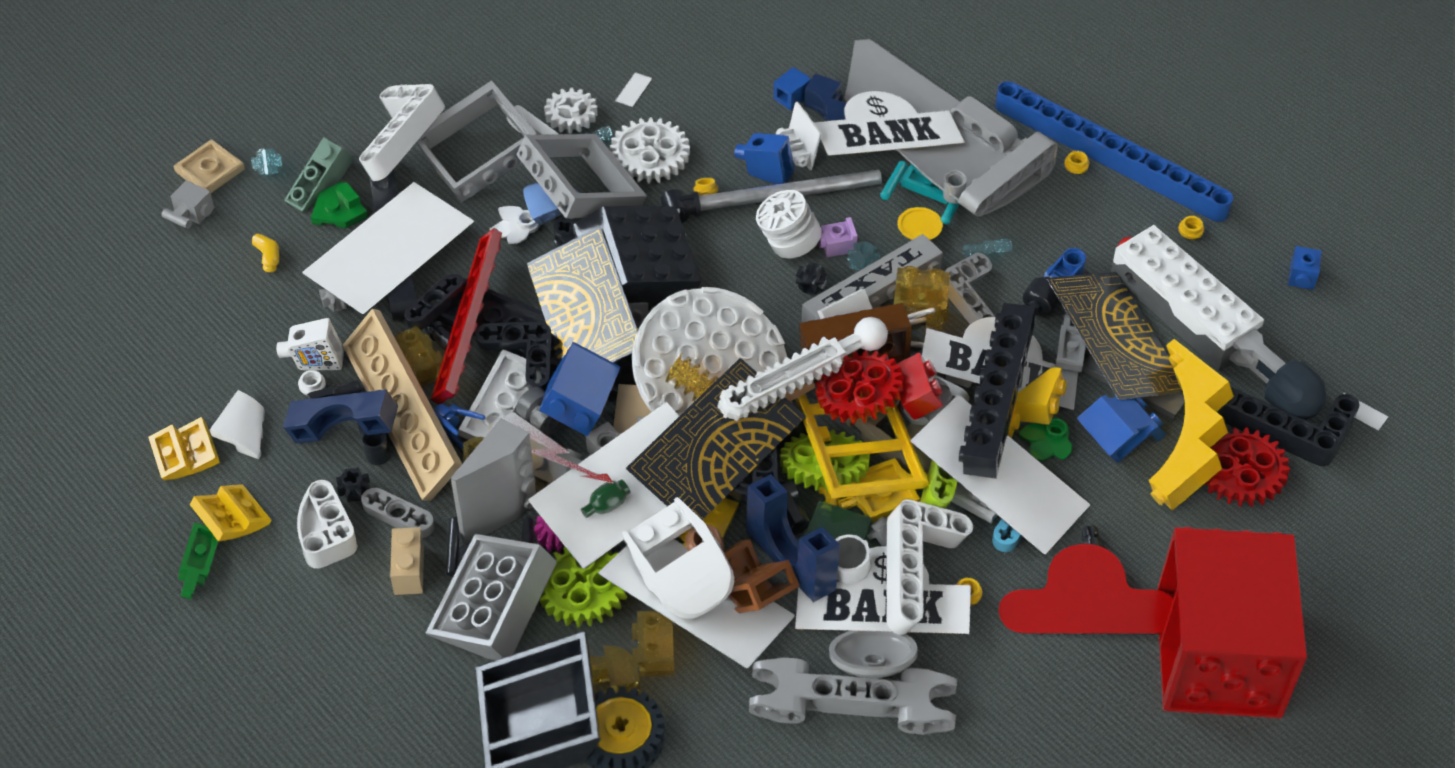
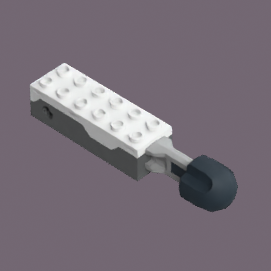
[1111,225,1327,420]

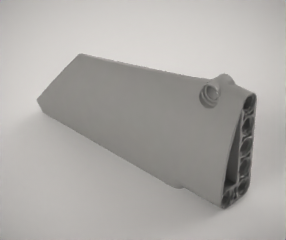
[844,39,1058,217]

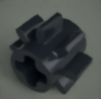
[795,263,828,295]
[336,467,370,502]

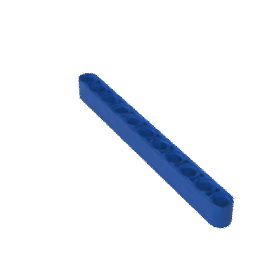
[995,81,1233,222]

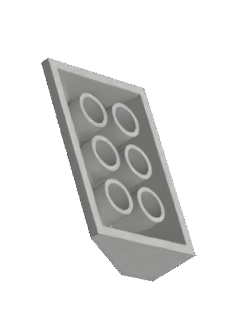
[451,418,536,545]
[426,534,557,660]

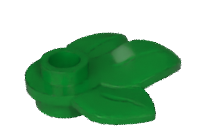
[1019,418,1072,461]

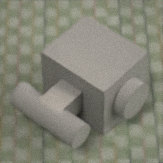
[162,180,214,229]

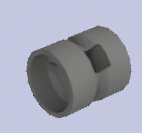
[516,387,563,437]

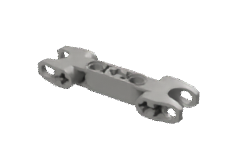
[749,658,957,735]

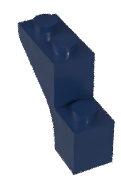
[804,74,847,156]

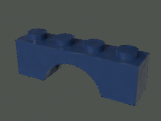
[283,390,398,443]

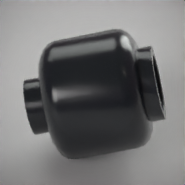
[1022,277,1059,315]

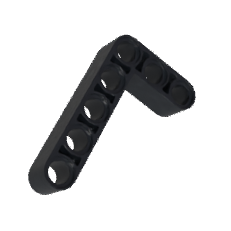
[1217,386,1360,466]

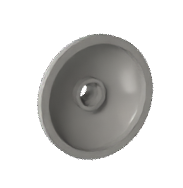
[829,631,917,679]

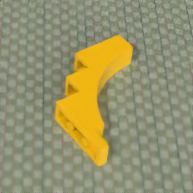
[1149,339,1234,511]

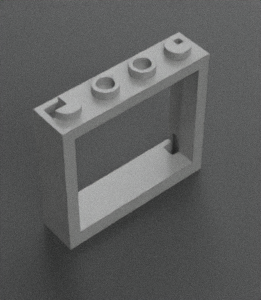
[415,80,537,203]
[516,134,647,218]

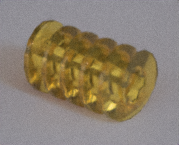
[665,352,719,402]

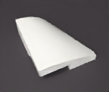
[210,390,265,459]

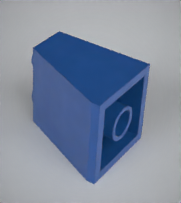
[539,341,620,436]

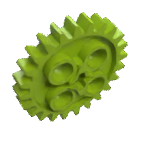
[780,430,870,491]
[539,547,627,628]

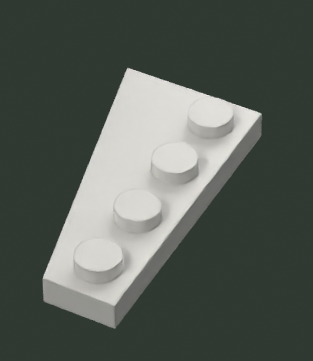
[458,350,542,444]

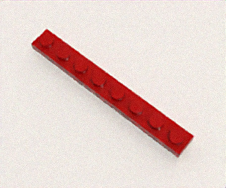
[431,228,502,404]

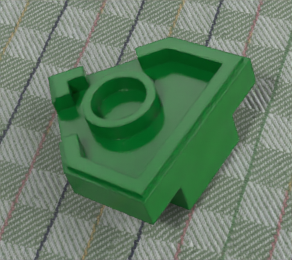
[311,181,368,228]

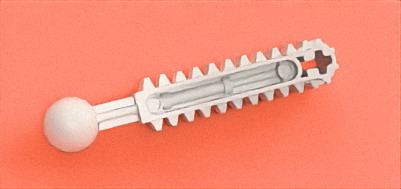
[718,317,888,421]

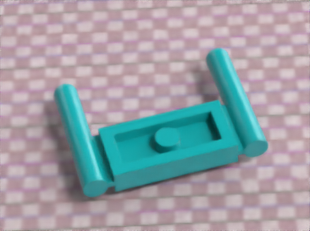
[880,161,960,224]

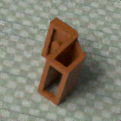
[723,539,799,613]

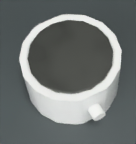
[835,534,871,584]

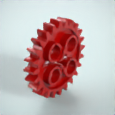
[815,350,905,424]
[1203,428,1290,507]

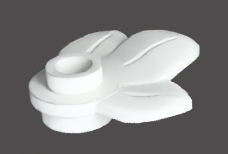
[490,206,540,244]

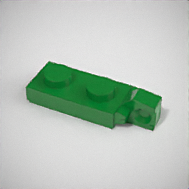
[178,522,218,600]

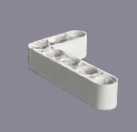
[359,84,445,181]
[887,499,973,635]

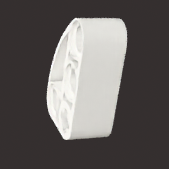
[297,480,357,568]

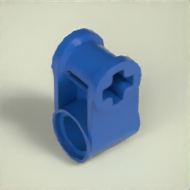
[1043,248,1086,277]

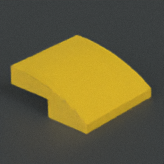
[148,417,220,481]
[190,484,272,541]

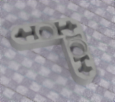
[938,252,995,324]

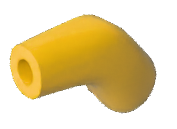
[252,234,279,273]

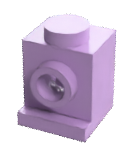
[818,217,857,258]

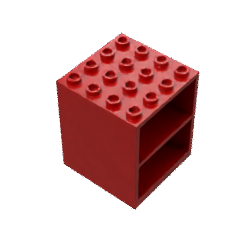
[1157,527,1307,718]

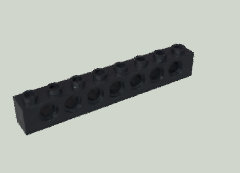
[959,303,1035,478]

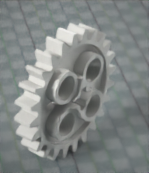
[610,117,690,184]

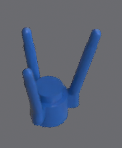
[433,404,486,457]

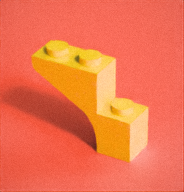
[1008,367,1067,438]

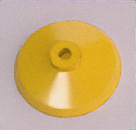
[897,207,943,240]

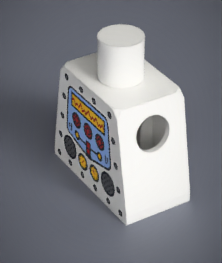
[277,318,344,370]

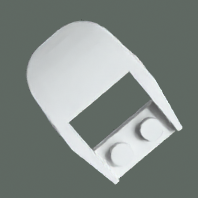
[623,497,734,618]

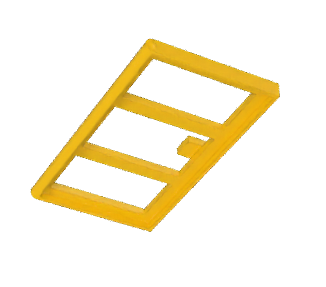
[795,360,929,498]

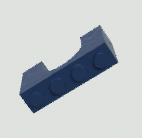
[746,474,840,603]

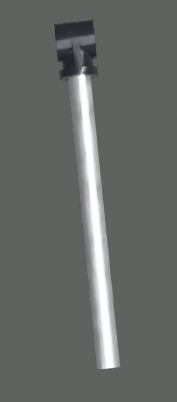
[660,170,882,223]

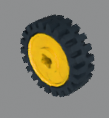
[587,686,665,768]

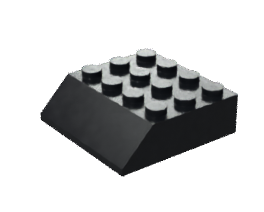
[573,206,701,303]
[476,632,601,768]

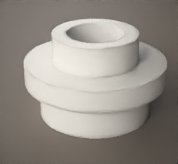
[298,370,326,395]

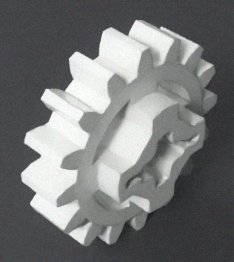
[544,88,597,134]

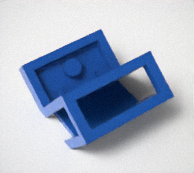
[1077,395,1167,463]

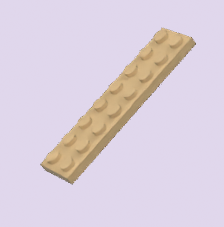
[342,309,462,502]

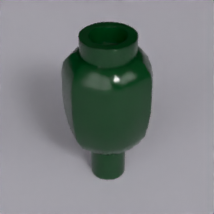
[580,479,631,518]

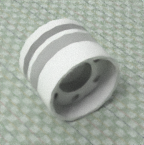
[756,190,822,259]

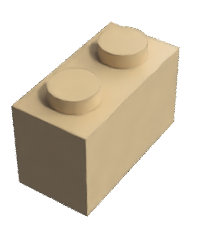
[390,527,424,595]

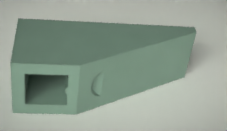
[284,137,354,212]

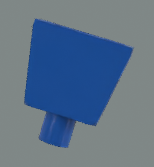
[734,133,795,184]

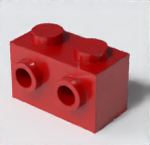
[896,353,943,421]

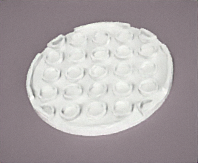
[632,287,787,416]

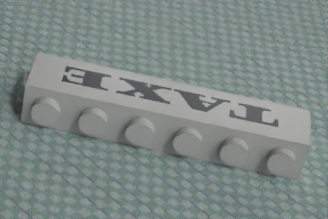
[801,234,943,322]

